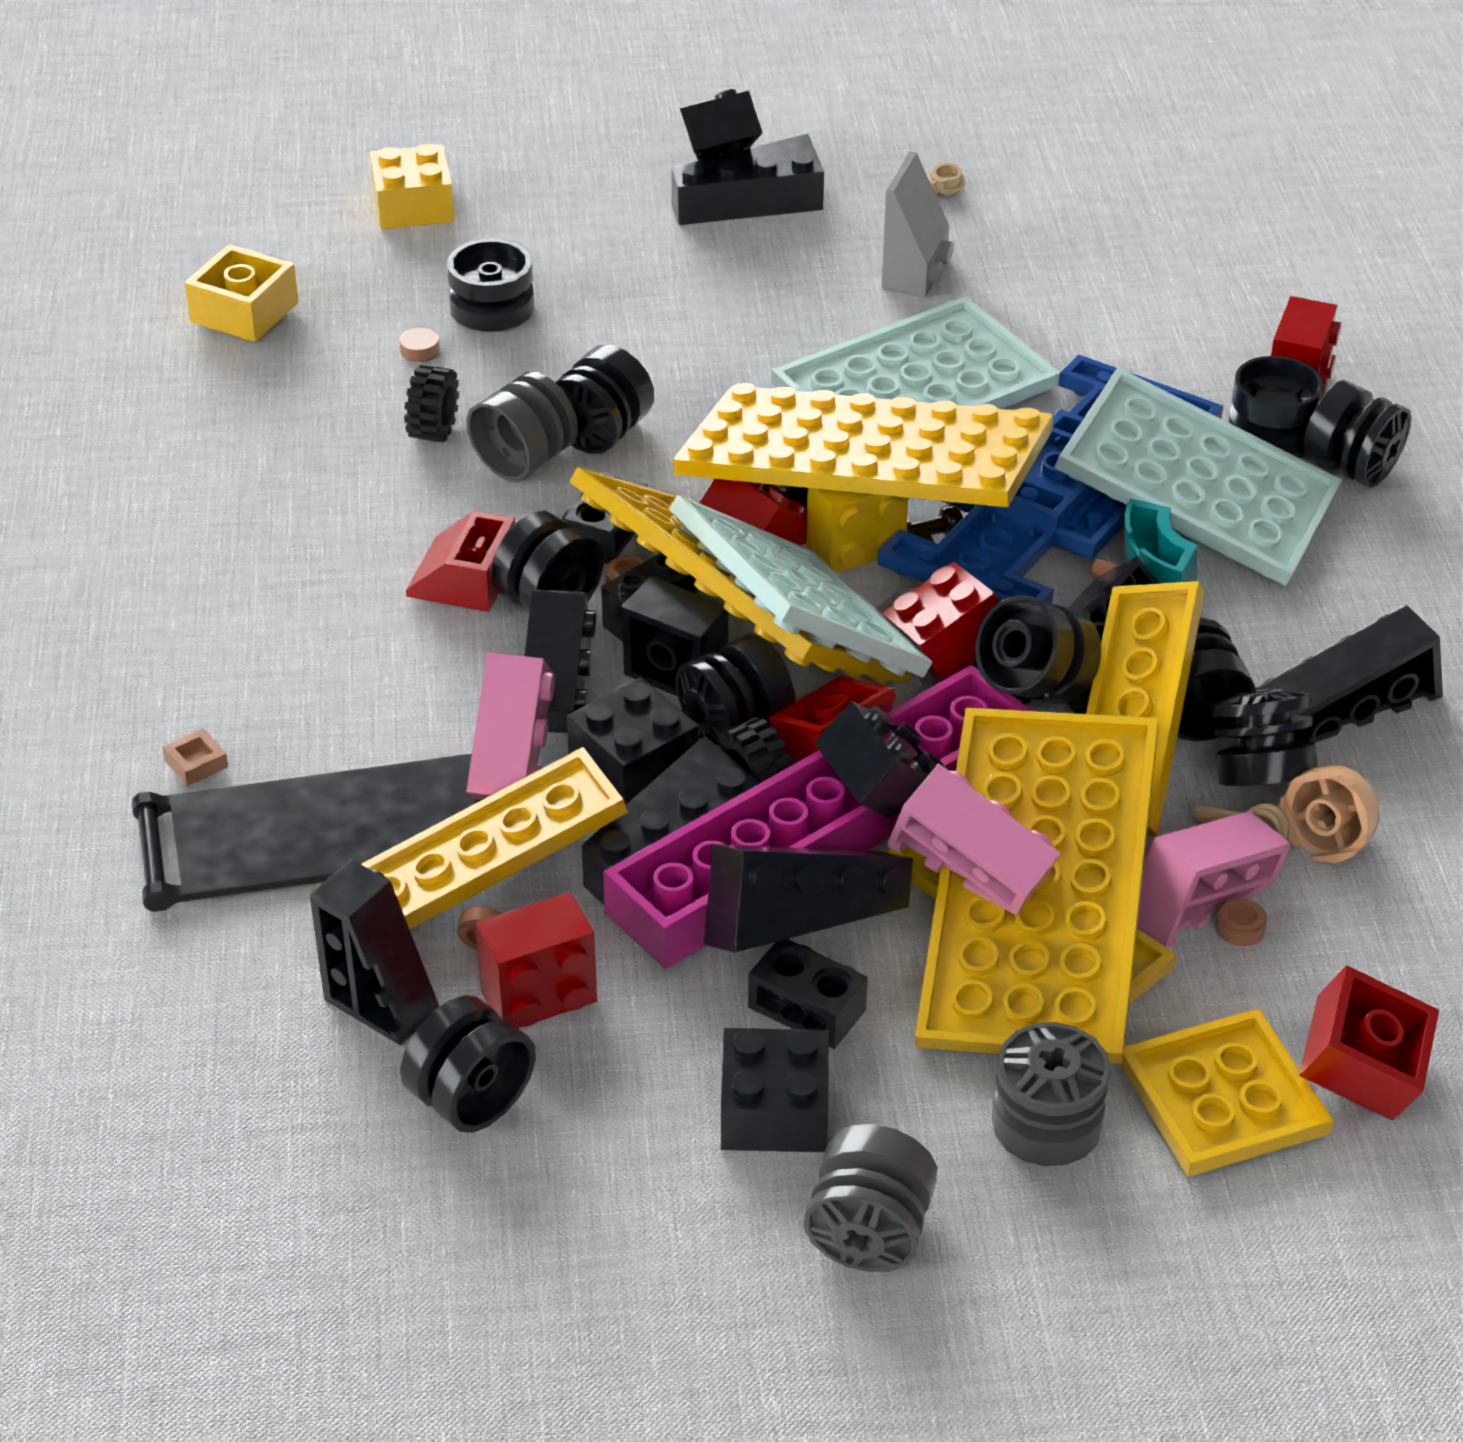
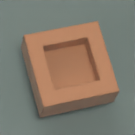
[162,728,228,786]

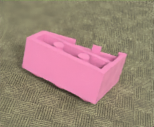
[466,652,555,800]
[887,763,1061,915]
[1137,811,1291,948]

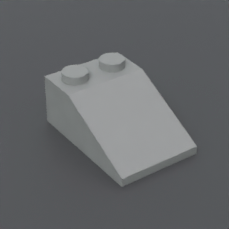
[881,151,954,298]

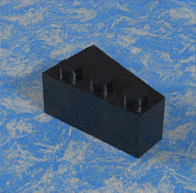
[680,89,763,161]
[524,590,596,733]
[310,859,440,1046]

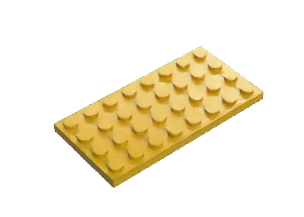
[673,383,1053,507]
[569,467,912,684]
[915,708,1159,1064]

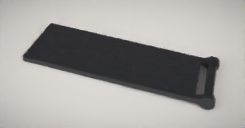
[132,753,481,912]

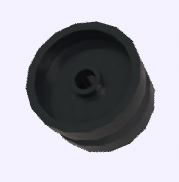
[447,238,535,332]
[491,510,604,613]
[400,995,536,1133]

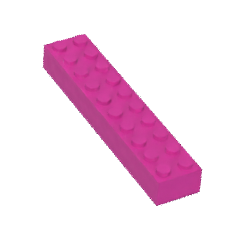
[603,665,1032,969]

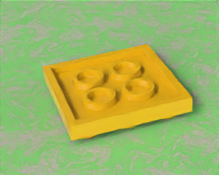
[1119,1008,1334,1177]

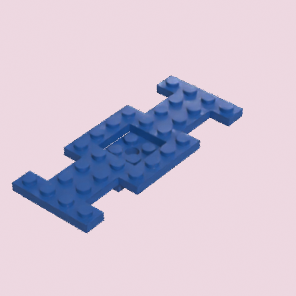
[877,354,1223,603]

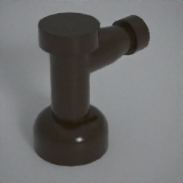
[907,503,963,542]

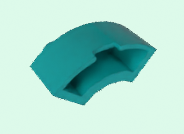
[1124,498,1198,584]

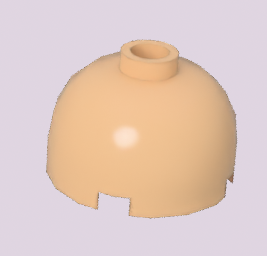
[1279,764,1380,863]

